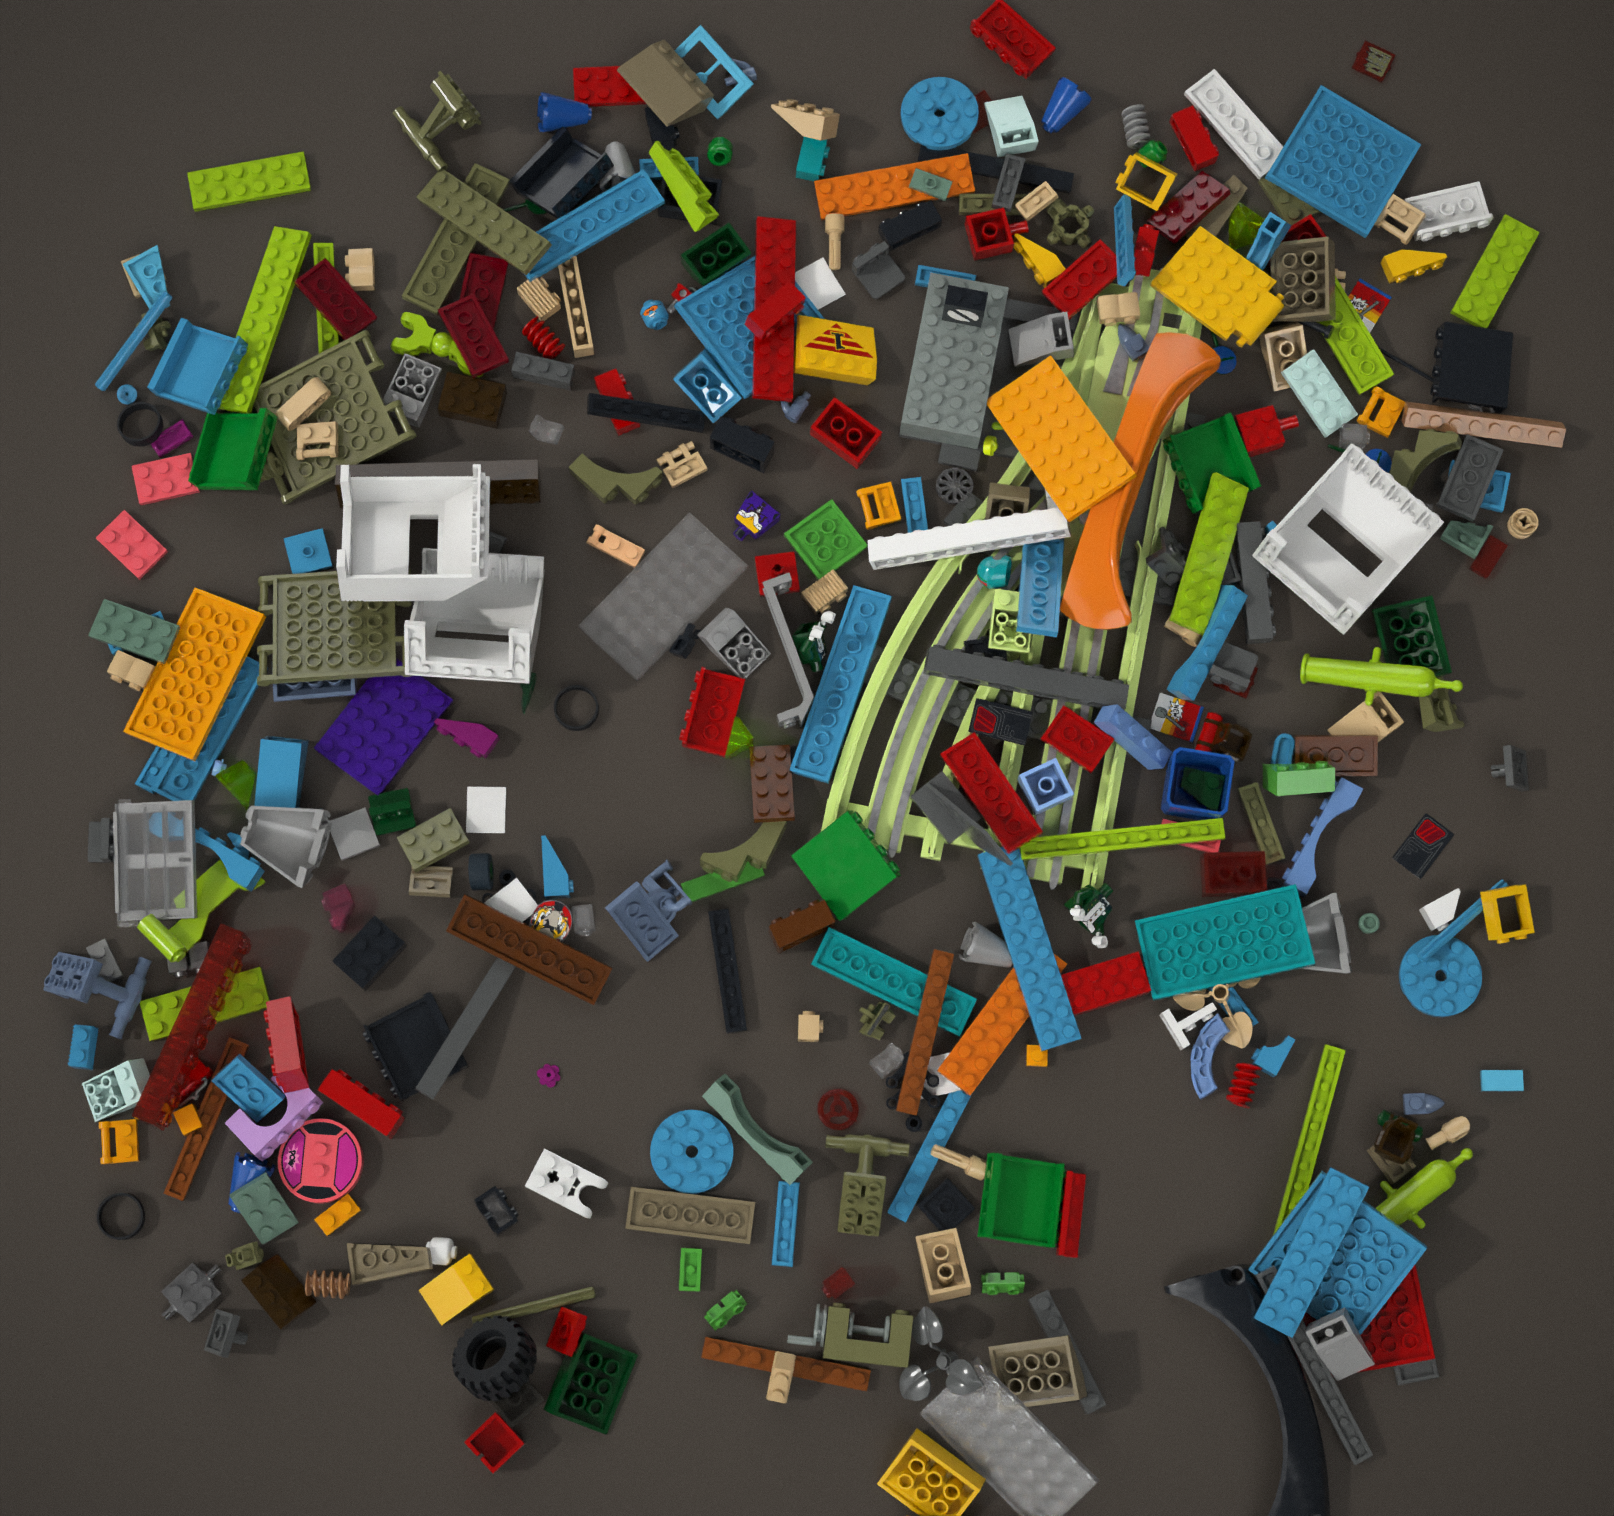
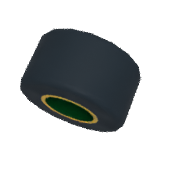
[468,853,494,891]

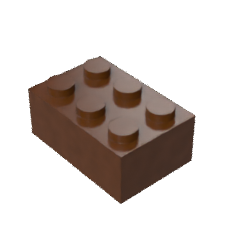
[768,899,835,954]

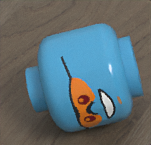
[640,299,669,330]

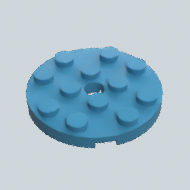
[901,77,979,150]
[1399,935,1482,1017]
[650,1110,733,1194]

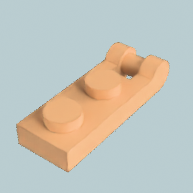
[586,524,645,569]

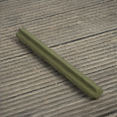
[472,1287,596,1323]

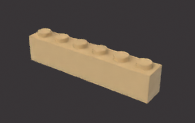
[558,256,594,358]

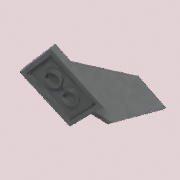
[910,771,1013,866]

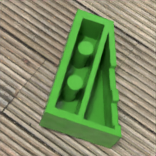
[1263,761,1335,796]

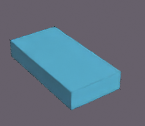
[1480,1070,1524,1091]

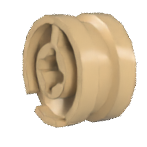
[1507,508,1539,539]

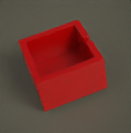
[464,1412,526,1474]

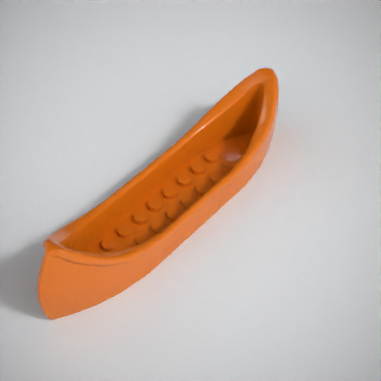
[1060,332,1221,630]

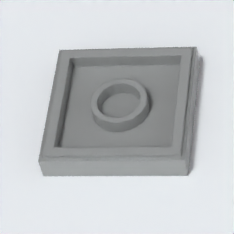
[330,808,380,861]

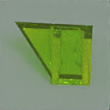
[1229,202,1265,250]
[725,716,754,760]
[215,760,257,810]

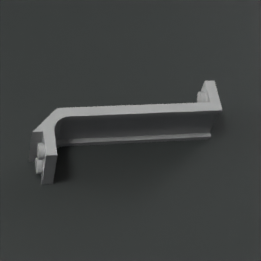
[762,573,814,729]

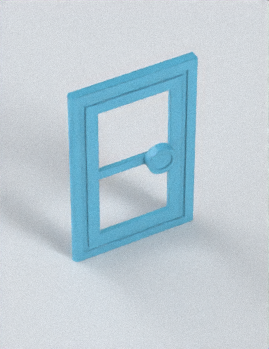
[675,25,754,119]

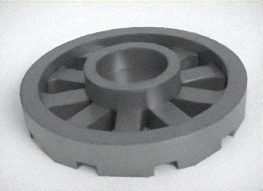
[936,467,973,505]

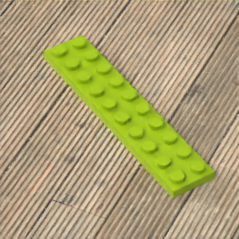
[218,226,312,414]

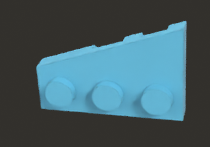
[123,245,170,309]

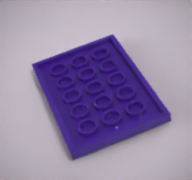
[314,659,453,795]

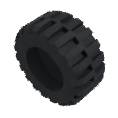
[452,1315,537,1401]

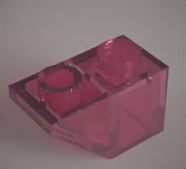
[321,884,355,933]

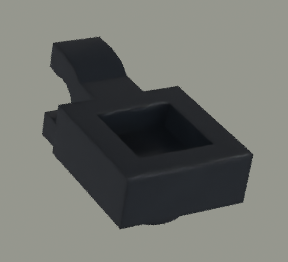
[669,623,701,659]

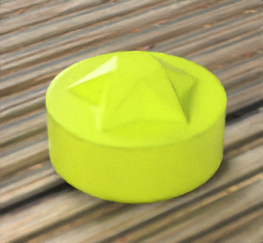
[983,435,998,456]

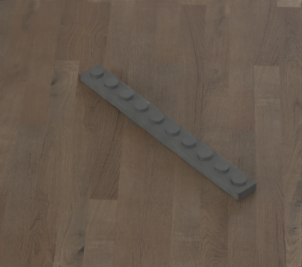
[1255,1265,1373,1465]

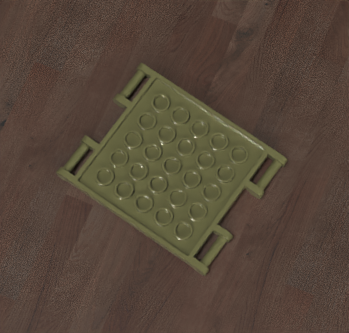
[251,330,417,504]
[257,568,412,687]

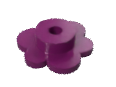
[537,1064,561,1088]

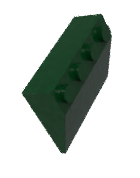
[1372,595,1452,678]
[543,1332,638,1435]

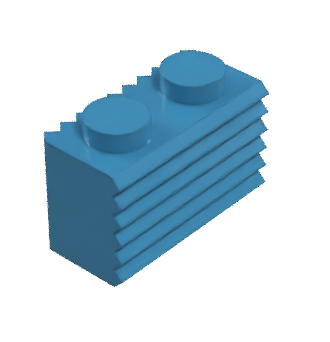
[67,1024,98,1070]

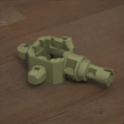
[1046,199,1094,249]

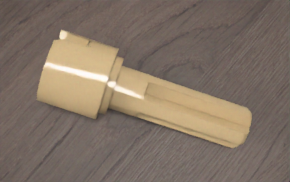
[825,214,844,270]
[931,1144,986,1181]

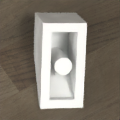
[1419,888,1460,931]

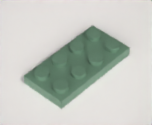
[88,599,180,664]

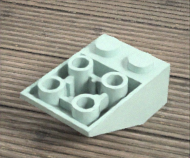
[984,96,1039,157]
[82,1058,157,1122]

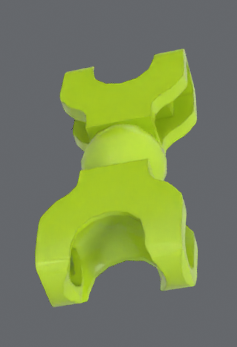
[390,312,483,377]

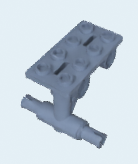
[43,952,152,1039]

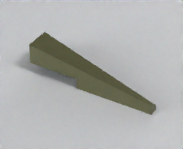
[1419,676,1465,732]

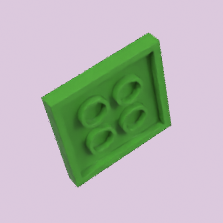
[784,499,868,580]

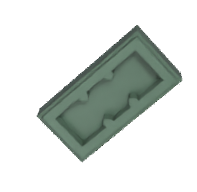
[909,168,953,201]

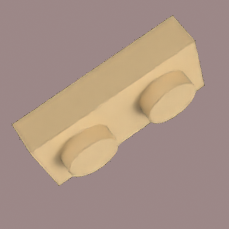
[1015,181,1058,222]

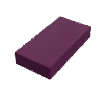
[151,419,194,458]

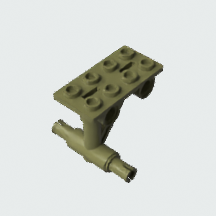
[393,70,482,172]
[825,1134,910,1236]

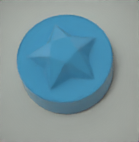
[117,384,137,405]

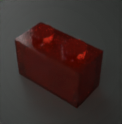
[821,1267,855,1300]

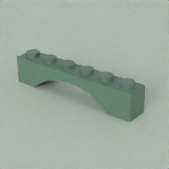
[702,1074,813,1185]

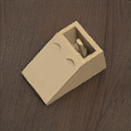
[771,99,840,141]
[1328,691,1404,743]

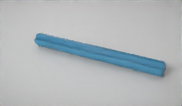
[95,291,172,391]
[1417,880,1508,962]

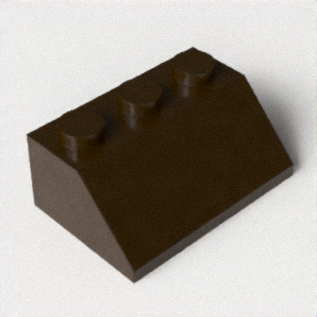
[241,1254,317,1330]

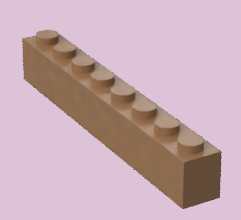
[1401,401,1566,448]

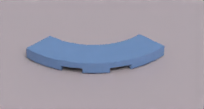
[1190,1014,1230,1100]

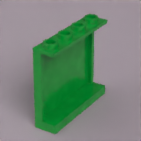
[188,408,278,490]
[1163,413,1261,514]
[791,810,901,921]
[977,1153,1066,1248]

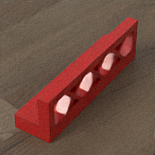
[1056,1171,1086,1258]

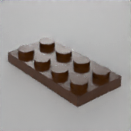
[1295,735,1378,776]
[749,744,795,823]

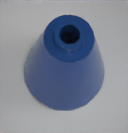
[1041,77,1092,134]
[537,92,592,132]
[228,1152,276,1213]

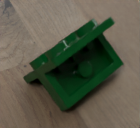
[368,788,416,836]

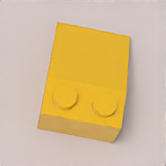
[419,1254,495,1326]

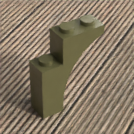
[1390,429,1462,493]
[569,453,663,505]
[700,821,787,882]

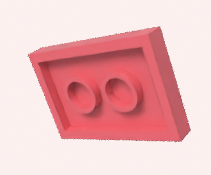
[132,453,200,505]
[96,510,168,580]

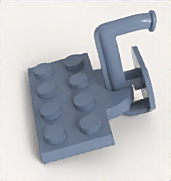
[605,860,692,962]

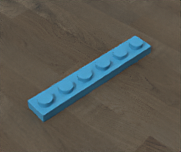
[1114,194,1136,287]

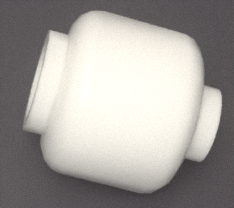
[426,1237,458,1266]

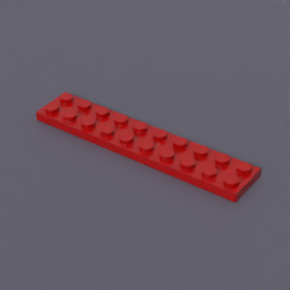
[752,216,796,402]

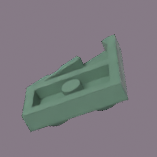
[1440,520,1493,559]

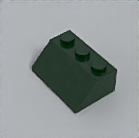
[681,223,752,287]

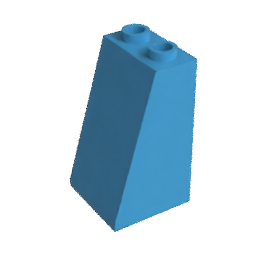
[254,736,309,808]

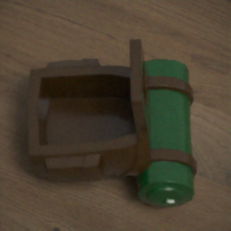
[1373,1110,1423,1165]

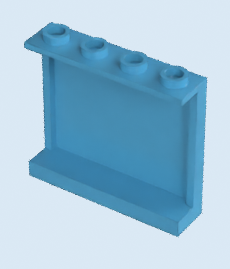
[147,318,248,415]

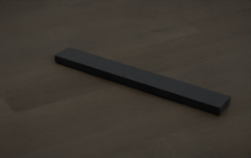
[918,145,1074,194]

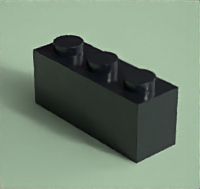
[878,200,942,252]

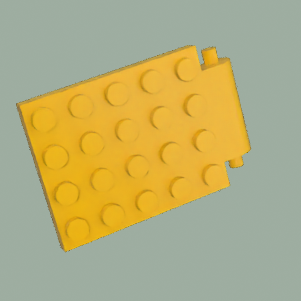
[1150,226,1284,348]

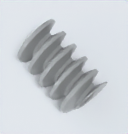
[1121,104,1150,149]

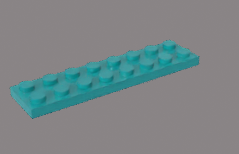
[811,927,977,1037]

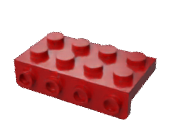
[970,0,1056,79]
[679,667,745,757]

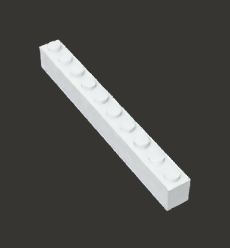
[868,506,1071,570]

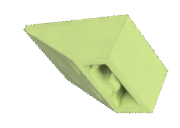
[988,589,1031,653]

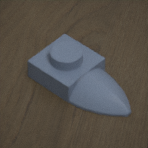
[1118,324,1149,361]
[1402,1093,1445,1115]

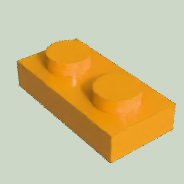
[314,1193,361,1236]

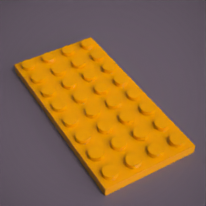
[987,355,1137,522]
[123,588,266,761]

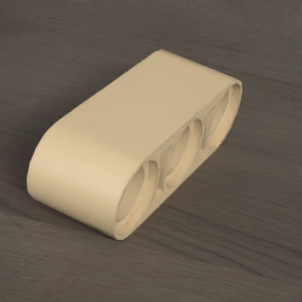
[275,377,331,431]

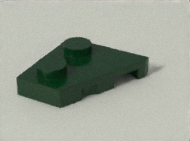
[1180,767,1225,811]

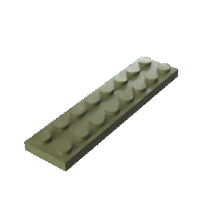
[402,163,510,316]
[416,168,552,275]

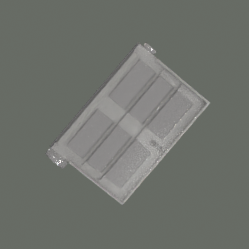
[113,799,197,927]

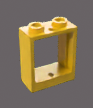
[1115,152,1178,211]
[1480,884,1535,944]

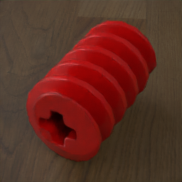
[522,316,566,359]
[1226,1063,1262,1109]

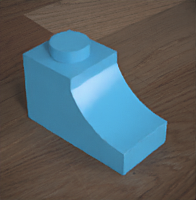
[1251,1036,1295,1077]

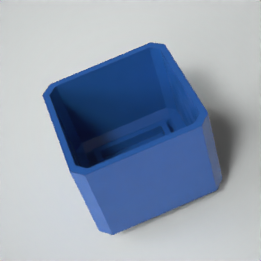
[1161,747,1235,820]

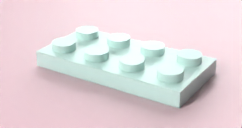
[1280,349,1358,437]

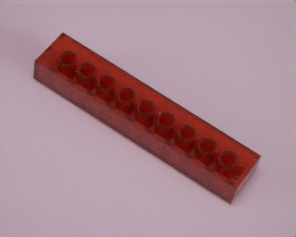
[132,923,251,1131]

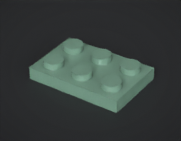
[229,1172,299,1245]

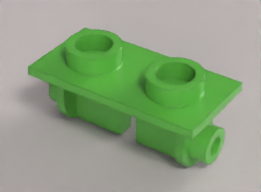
[981,1272,1025,1295]
[704,1290,747,1331]

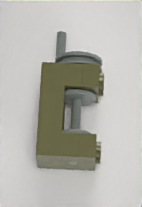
[787,1303,913,1368]

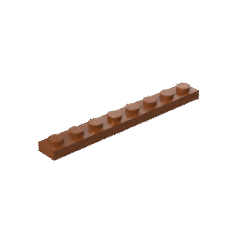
[896,949,954,1116]
[163,1037,250,1201]
[701,1337,871,1391]

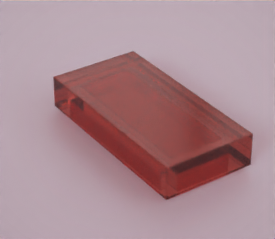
[1469,535,1508,579]

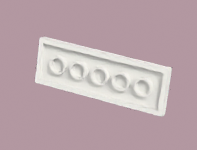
[1184,69,1283,179]

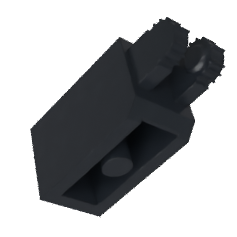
[644,107,680,151]

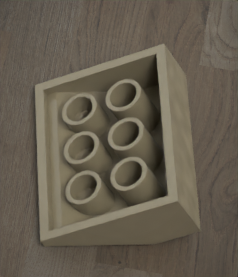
[617,39,714,127]
[1271,237,1336,322]
[988,1335,1087,1411]

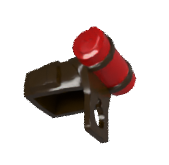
[1195,712,1253,763]

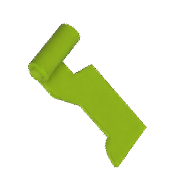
[137,849,266,963]

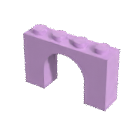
[225,1076,323,1162]

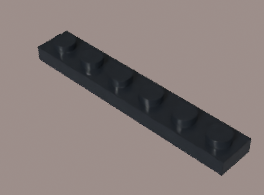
[587,393,704,433]
[708,908,747,1034]

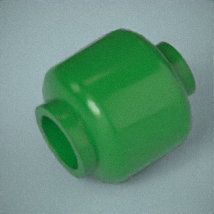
[707,137,733,166]
[1138,140,1168,170]

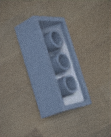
[271,661,357,702]

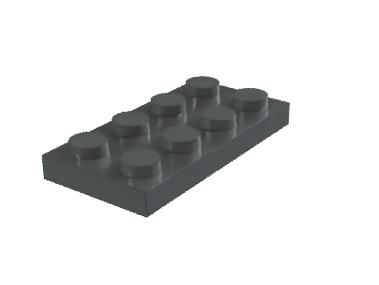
[1436,434,1504,522]

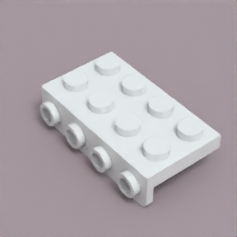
[1404,181,1494,241]

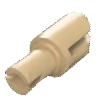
[1425,1116,1470,1150]

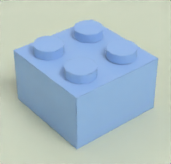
[1017,758,1074,816]

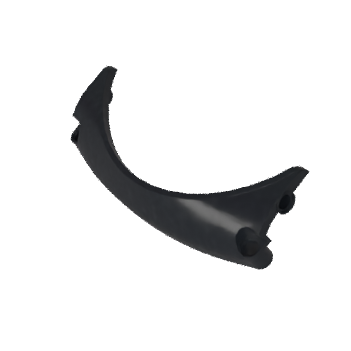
[1164,1263,1330,1516]

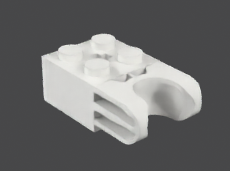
[525,1149,608,1219]

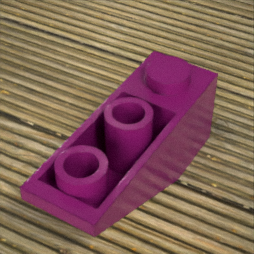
[434,718,500,759]

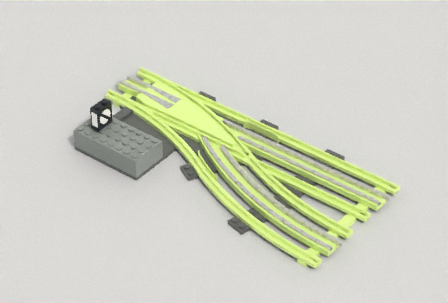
[821,268,1205,890]

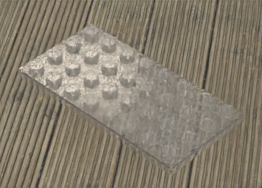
[578,512,748,681]
[919,1357,1099,1516]

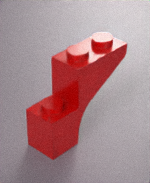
[1134,224,1159,277]

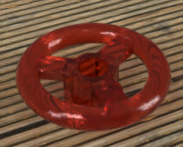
[817,1089,859,1130]

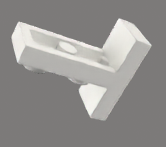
[1159,1002,1217,1051]

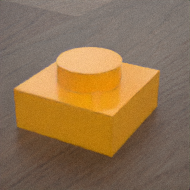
[1026,1045,1048,1067]

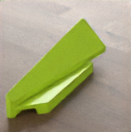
[649,141,719,232]

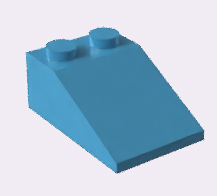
[673,348,742,423]

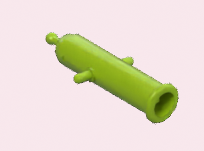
[1300,647,1463,706]
[1375,1148,1473,1229]

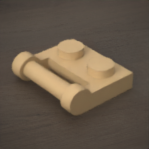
[1374,194,1426,245]
[296,421,339,460]

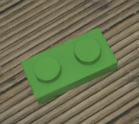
[679,1248,702,1292]

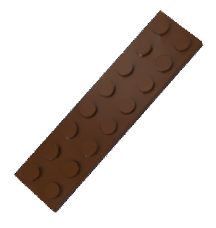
[446,894,613,1005]

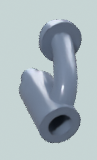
[723,59,757,87]
[781,388,811,423]

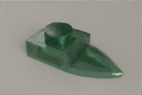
[520,672,537,714]

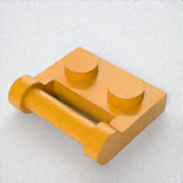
[1357,386,1405,438]
[856,482,901,530]
[98,1119,140,1165]

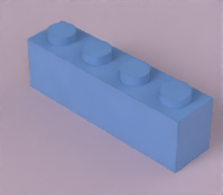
[1094,704,1172,770]

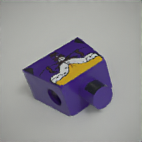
[733,490,781,541]

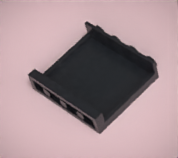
[509,127,614,219]
[1430,322,1513,413]
[362,992,469,1101]

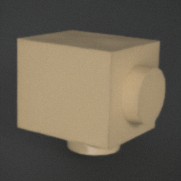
[798,1011,823,1042]

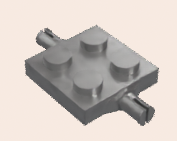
[161,1262,222,1323]

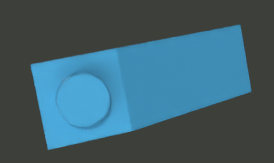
[541,835,574,900]

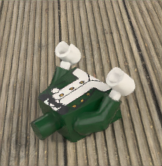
[792,611,836,672]
[1064,883,1113,948]

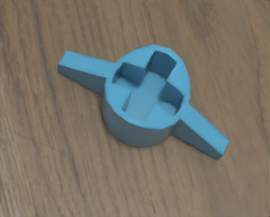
[227,832,249,859]

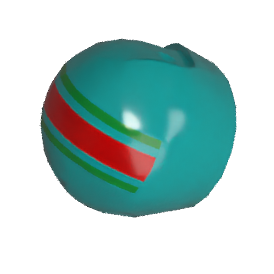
[977,555,1012,589]

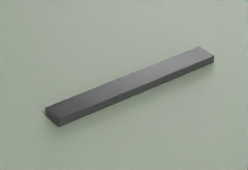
[415,957,516,1100]

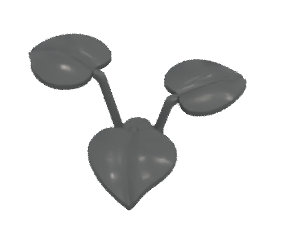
[899,1306,984,1401]

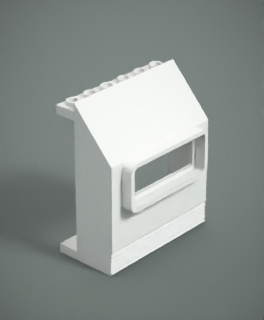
[1252,443,1444,635]
[336,464,490,601]
[404,548,545,684]

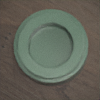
[1358,913,1380,934]

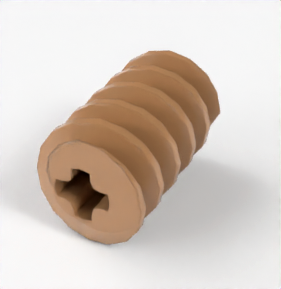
[305,1270,351,1299]

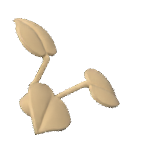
[1173,977,1261,1049]

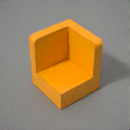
[173,1103,202,1137]

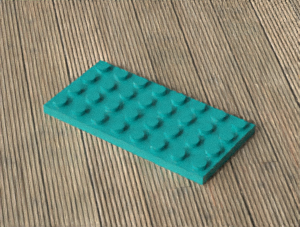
[1135,884,1316,1001]

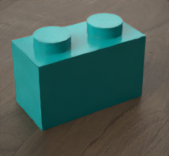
[796,137,830,182]

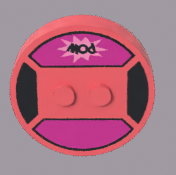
[278,1119,364,1204]

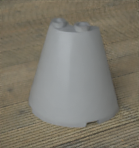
[240,806,331,888]
[1299,893,1352,974]

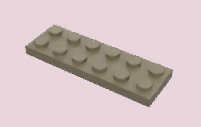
[625,1187,755,1244]

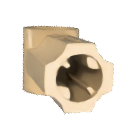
[1164,615,1203,647]

